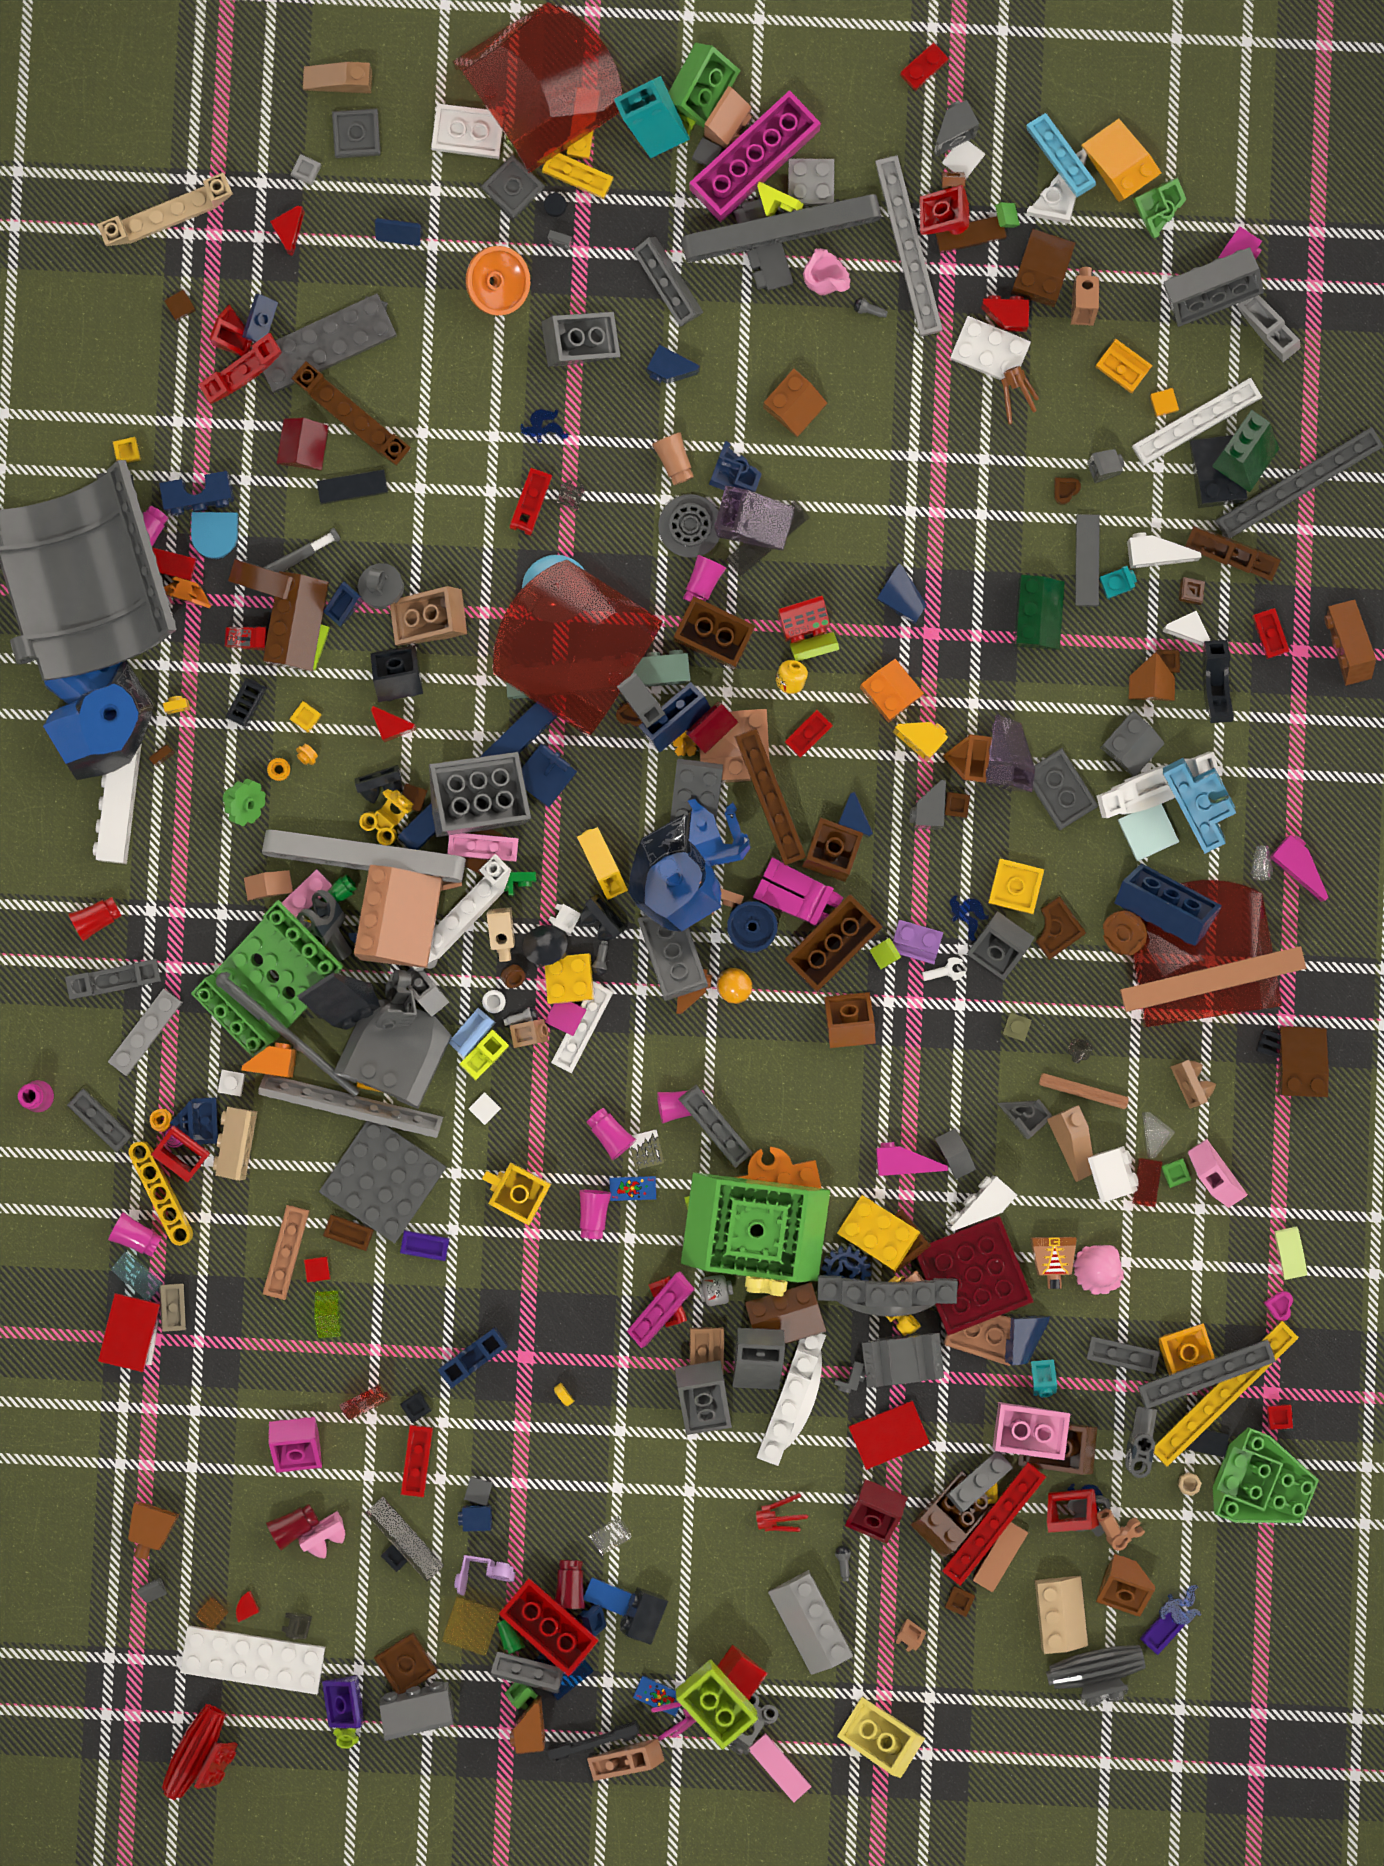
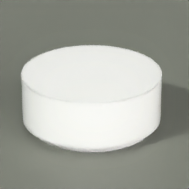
[482,990,506,1013]

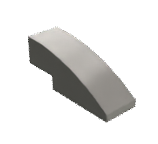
[1237,295,1301,362]

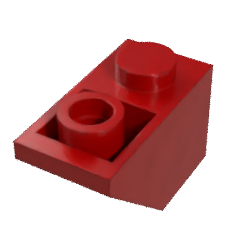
[981,295,1029,332]

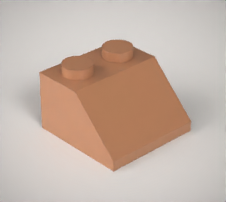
[704,86,753,150]

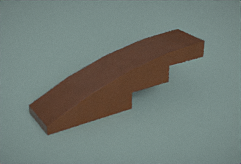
[1185,526,1282,581]

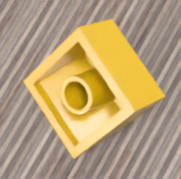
[893,722,948,762]

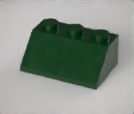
[1212,410,1279,492]
[1014,575,1065,650]

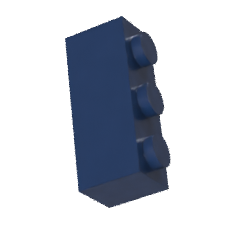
[639,682,711,753]

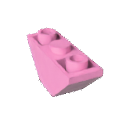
[1188,1139,1248,1208]

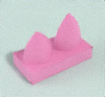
[298,1511,345,1559]

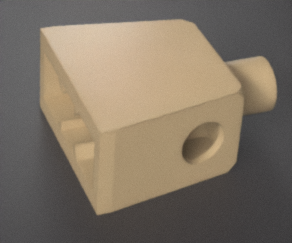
[487,907,515,962]

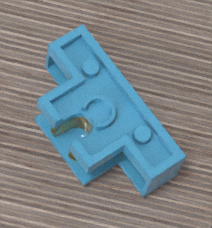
[1163,758,1236,853]

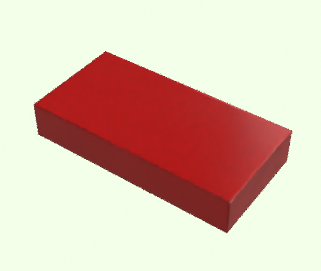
[152,548,197,581]

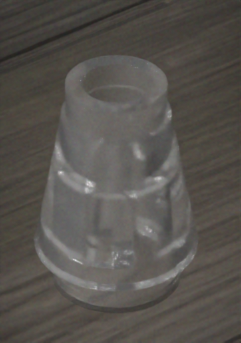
[1250,846,1273,881]

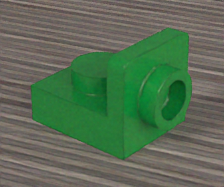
[504,872,537,896]

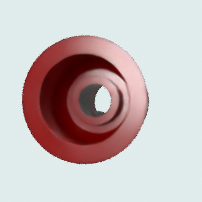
[68,897,122,942]

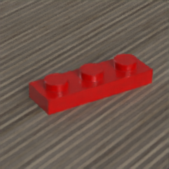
[401,1424,433,1497]

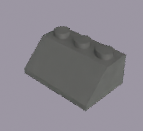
[379,1681,455,1741]

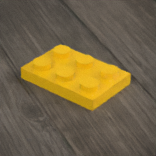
[837,1195,920,1271]

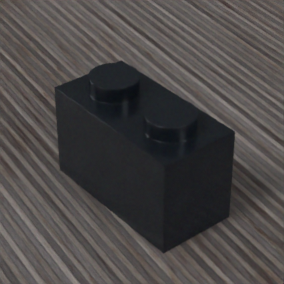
[620,1587,669,1645]

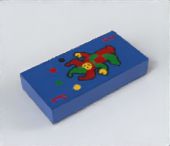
[610,1176,656,1201]
[633,1675,679,1716]

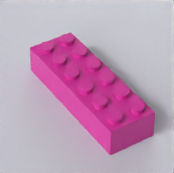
[689,90,821,223]

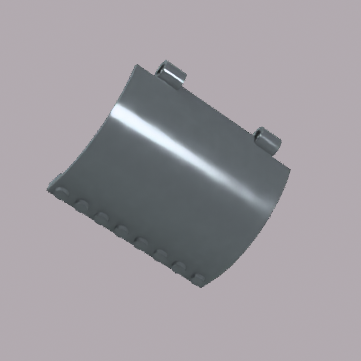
[0,460,177,681]

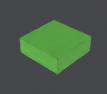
[995,202,1020,228]
[1161,1158,1191,1188]

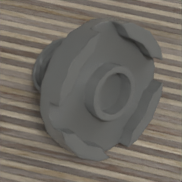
[358,563,404,609]

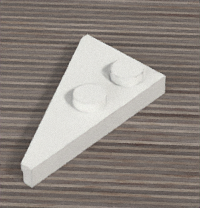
[1027,149,1087,224]

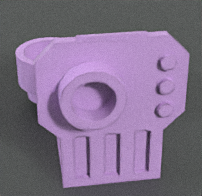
[455,1555,515,1595]

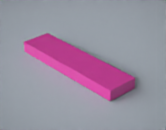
[627,1272,695,1348]

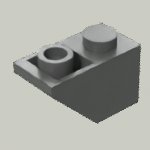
[617,673,665,728]

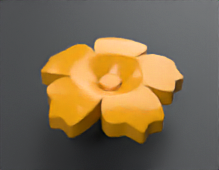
[673,730,697,757]

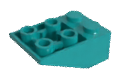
[614,76,690,158]

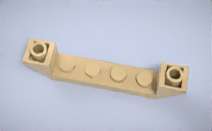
[97,172,233,246]

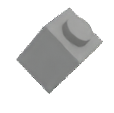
[406,968,449,1017]

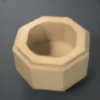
[1177,1472,1201,1496]

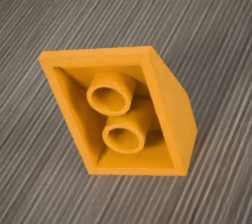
[1081,119,1161,202]

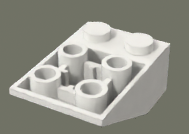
[947,1176,1017,1231]

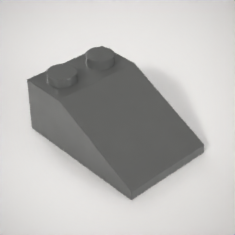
[541,312,621,367]
[675,1360,732,1435]

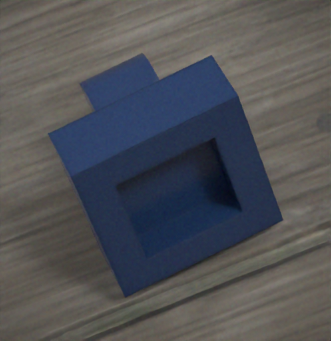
[577,1605,607,1637]

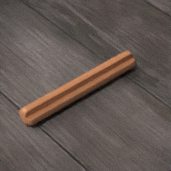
[1039,1073,1129,1109]

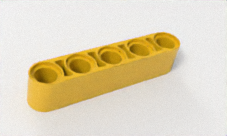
[129,1142,193,1245]

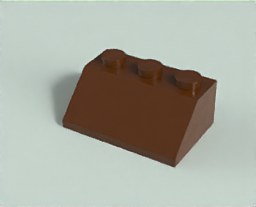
[673,596,755,670]
[745,1283,826,1344]

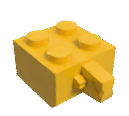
[482,1162,552,1225]

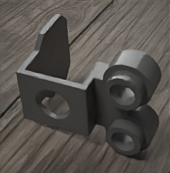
[375,970,417,1030]
[729,1693,778,1755]

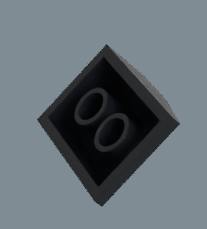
[1189,435,1248,508]
[297,973,381,1030]

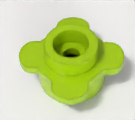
[333,1728,359,1749]

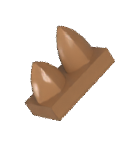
[1171,1060,1216,1108]

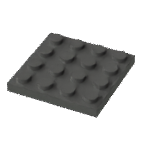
[319,1121,447,1244]

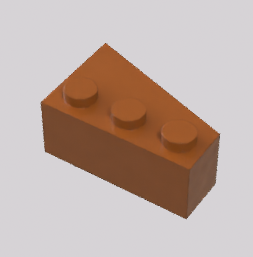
[1324,600,1376,686]

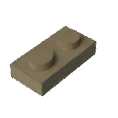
[159,1283,186,1332]

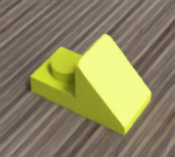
[757,182,804,217]

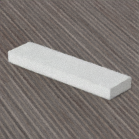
[551,981,614,1073]

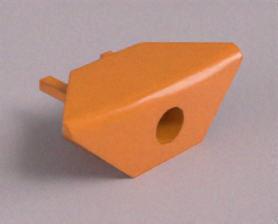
[164,577,211,608]

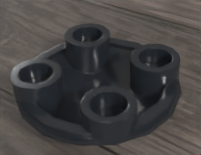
[523,925,568,968]

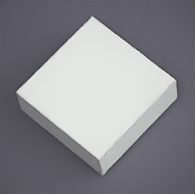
[469,1092,501,1125]

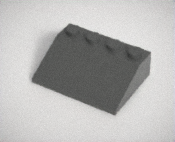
[429,752,531,837]

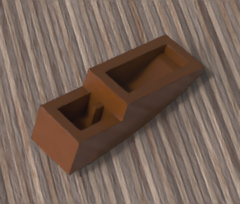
[228,559,293,600]

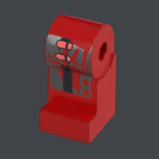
[225,627,268,651]

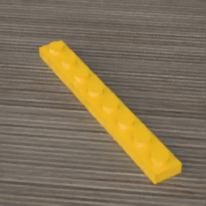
[1154,1321,1299,1467]

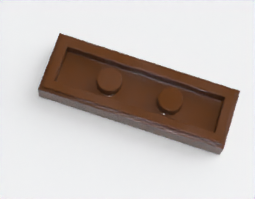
[935,216,1007,254]

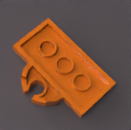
[736,1146,821,1188]

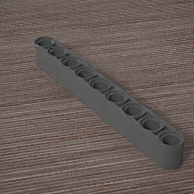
[681,195,882,262]

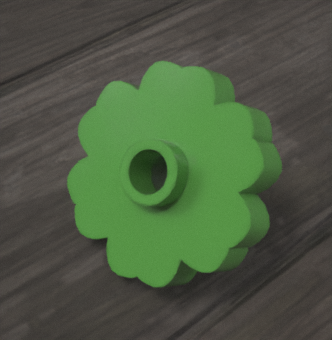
[223,779,265,826]

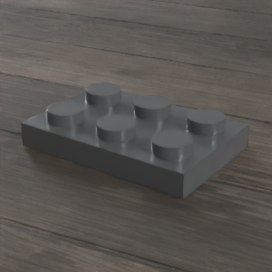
[670,759,723,822]

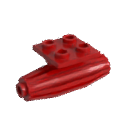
[162,1704,238,1800]

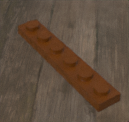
[734,728,806,865]

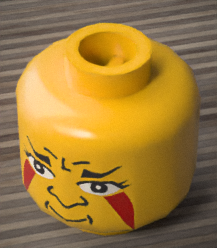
[776,660,808,694]

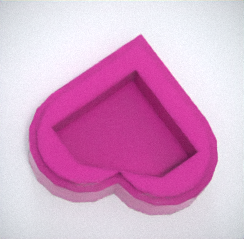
[1263,1291,1293,1321]

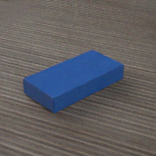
[584,1577,632,1616]

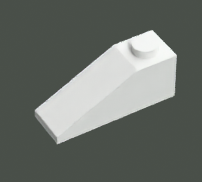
[1127,533,1201,569]

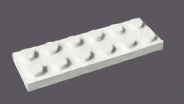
[180,1625,325,1694]

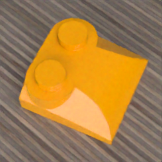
[1159,1323,1215,1375]

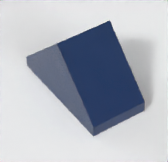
[324,582,364,627]
[838,792,873,838]

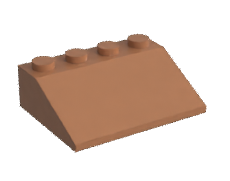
[354,865,443,968]

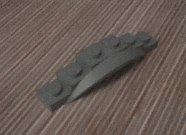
[817,1275,957,1316]

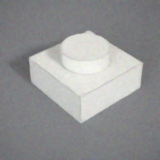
[218,1070,246,1096]

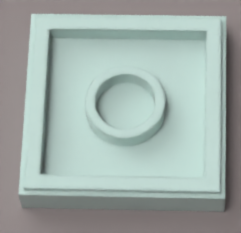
[1118,804,1179,861]

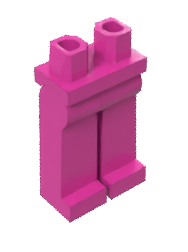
[753,857,843,927]

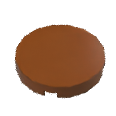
[1103,910,1147,956]

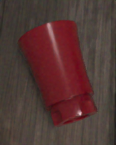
[266,1504,320,1551]
[554,1560,585,1609]

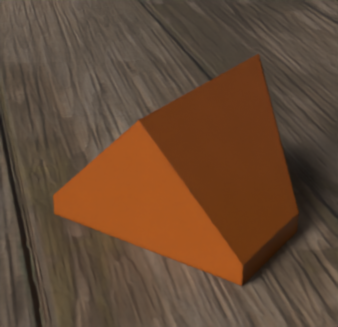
[1128,652,1175,701]
[943,734,993,783]

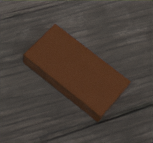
[323,1214,374,1251]

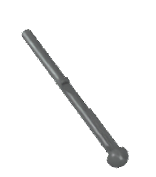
[216,972,360,1097]

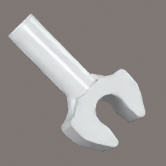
[922,957,966,981]

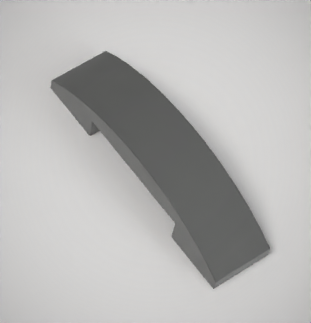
[65,959,161,1000]

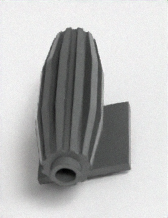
[1046,1645,1146,1707]

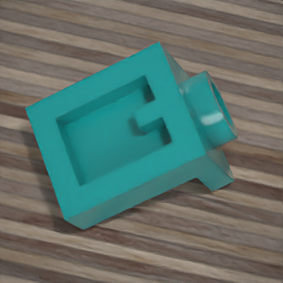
[1099,566,1137,599]
[1031,1359,1057,1398]

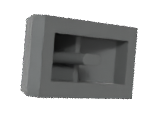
[935,1128,976,1180]

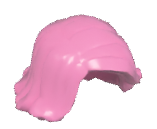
[803,249,850,295]
[1073,1245,1124,1295]

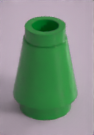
[323,875,358,903]
[497,1620,525,1655]

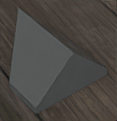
[997,1099,1052,1139]

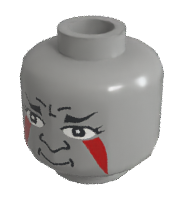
[699,1274,733,1306]

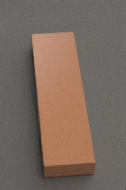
[263,1205,310,1300]

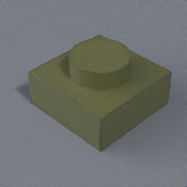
[1002,1013,1032,1042]

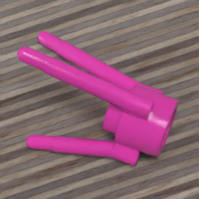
[651,1702,697,1741]

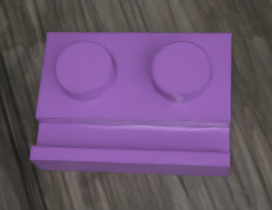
[893,920,943,965]

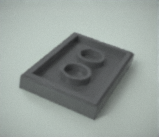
[1023,748,1098,831]

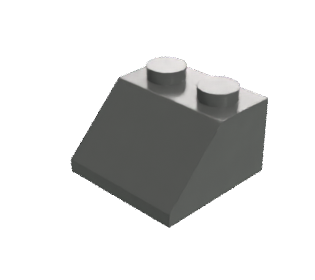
[934,100,979,157]
[1100,711,1165,777]
[909,780,946,830]
[967,911,1035,980]

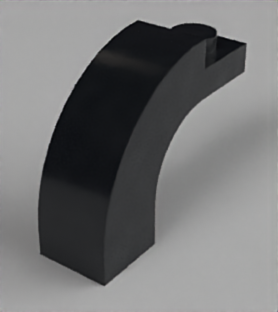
[1202,640,1234,723]

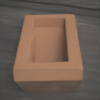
[244,870,293,901]

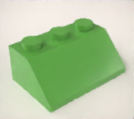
[668,43,740,128]

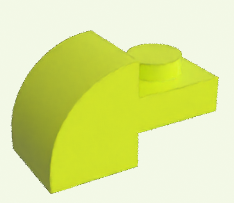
[459,1030,509,1081]

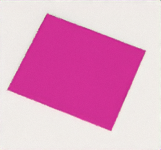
[545,1002,586,1036]

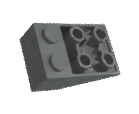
[732,1328,785,1390]

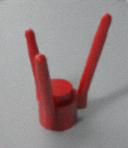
[756,1493,808,1532]

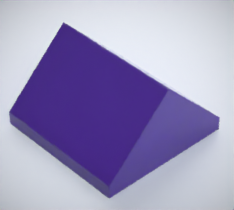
[322,1675,365,1729]

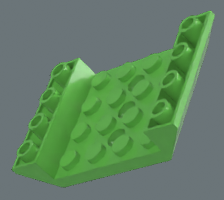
[191,900,343,1057]

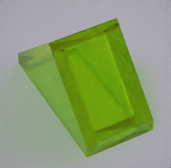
[314,1290,342,1338]

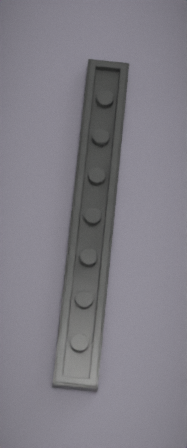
[1215,427,1384,539]

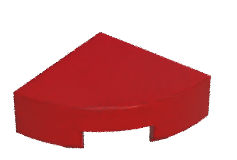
[236,1591,260,1622]

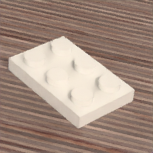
[431,103,505,159]
[950,316,1031,380]

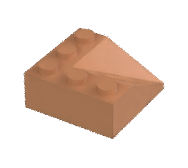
[700,709,769,783]

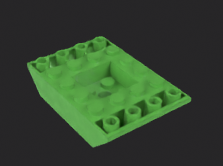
[681,1172,830,1282]

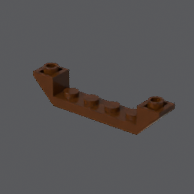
[291,361,411,466]

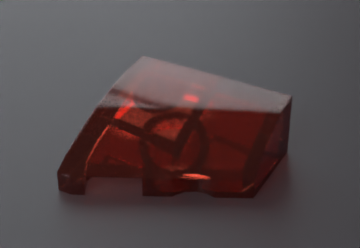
[339,1384,391,1420]

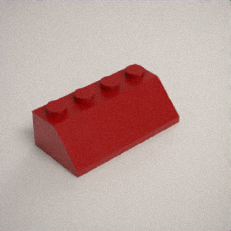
[499,1578,599,1676]

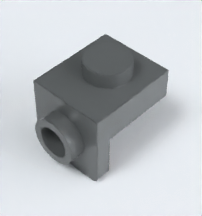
[833,1360,866,1393]

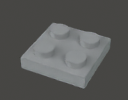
[788,159,834,206]

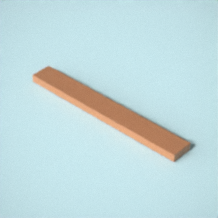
[1120,946,1307,1012]

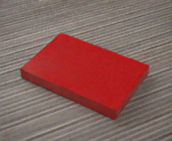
[98,1293,161,1372]
[848,1400,930,1470]

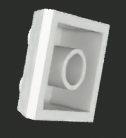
[1088,1146,1139,1203]

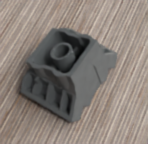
[862,1333,944,1388]

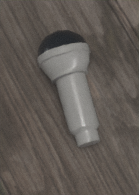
[504,1007,539,1026]

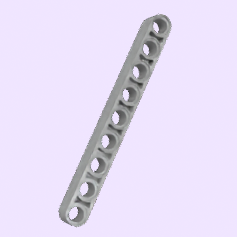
[262,830,466,883]

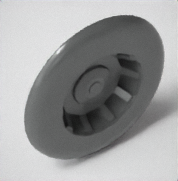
[658,494,722,558]

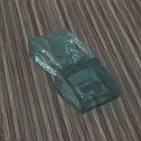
[111,1252,163,1301]

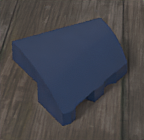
[709,441,761,501]

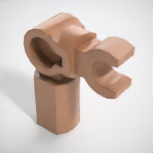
[1097,1509,1145,1551]

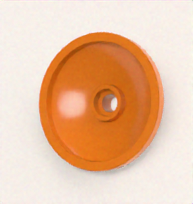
[466,246,530,315]

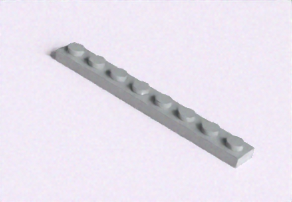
[875,155,943,337]
[258,1074,443,1138]

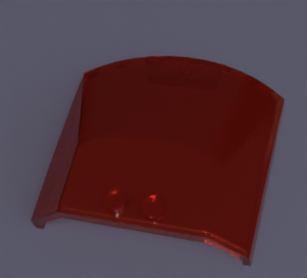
[453,3,622,173]
[492,559,664,737]
[1132,880,1282,1028]

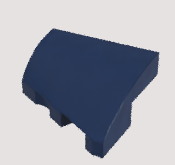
[876,564,927,625]
[1005,1316,1050,1365]

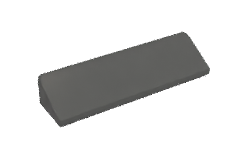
[632,237,703,327]

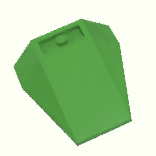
[1213,1427,1319,1523]

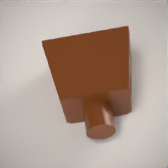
[128,1501,179,1560]

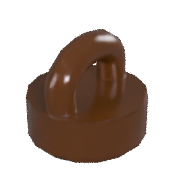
[500,964,526,988]

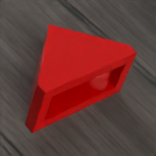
[270,206,305,256]
[371,706,416,742]

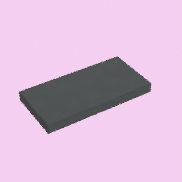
[637,915,709,1001]

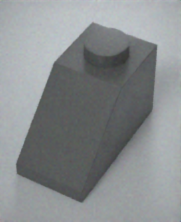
[1087,449,1125,484]

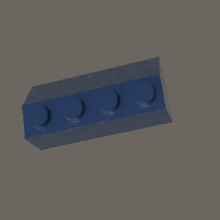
[1115,863,1222,946]

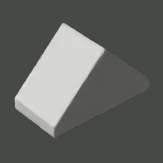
[1162,611,1210,647]

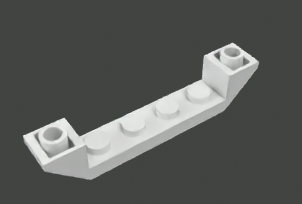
[412,854,511,969]

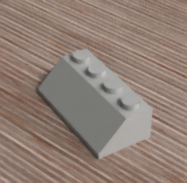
[768,1570,853,1675]

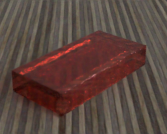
[1132,1158,1162,1207]

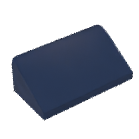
[375,218,423,246]

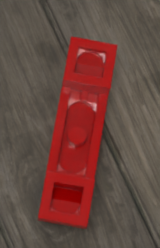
[198,333,282,404]

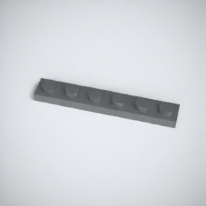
[1137,1340,1276,1409]

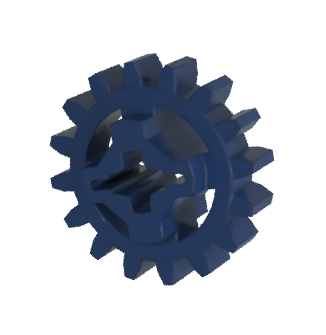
[821,1245,872,1281]

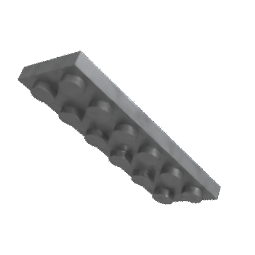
[263,294,397,393]

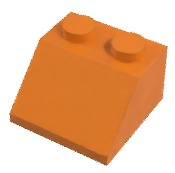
[860,659,924,723]
[242,1043,297,1078]

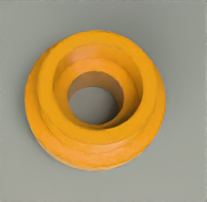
[296,744,318,765]
[267,758,291,781]
[150,1109,172,1132]

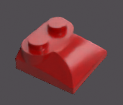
[920,185,969,235]

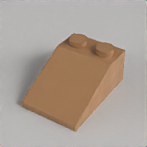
[390,586,467,646]

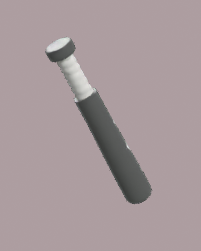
[263,528,341,573]

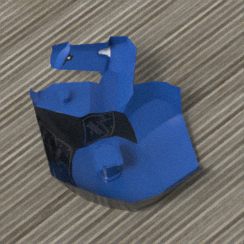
[43,660,153,780]
[629,799,750,931]

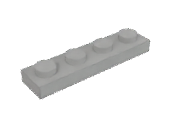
[108,989,183,1076]

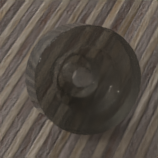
[1068,1039,1093,1063]

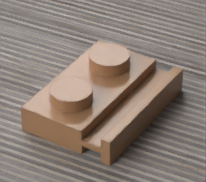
[690,1327,724,1375]

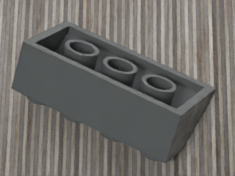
[1163,247,1264,327]

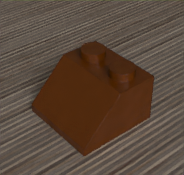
[802,818,864,882]

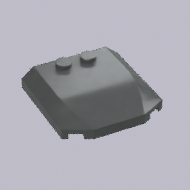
[334,999,452,1109]

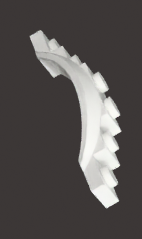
[1097,752,1219,818]
[756,1333,826,1466]

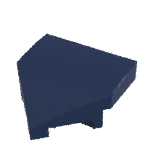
[170,1097,219,1144]

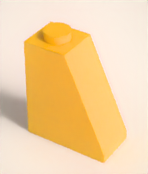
[577,827,628,900]

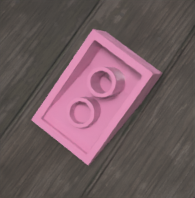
[993,1402,1070,1460]

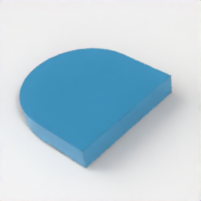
[191,512,238,559]

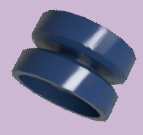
[727,902,777,953]

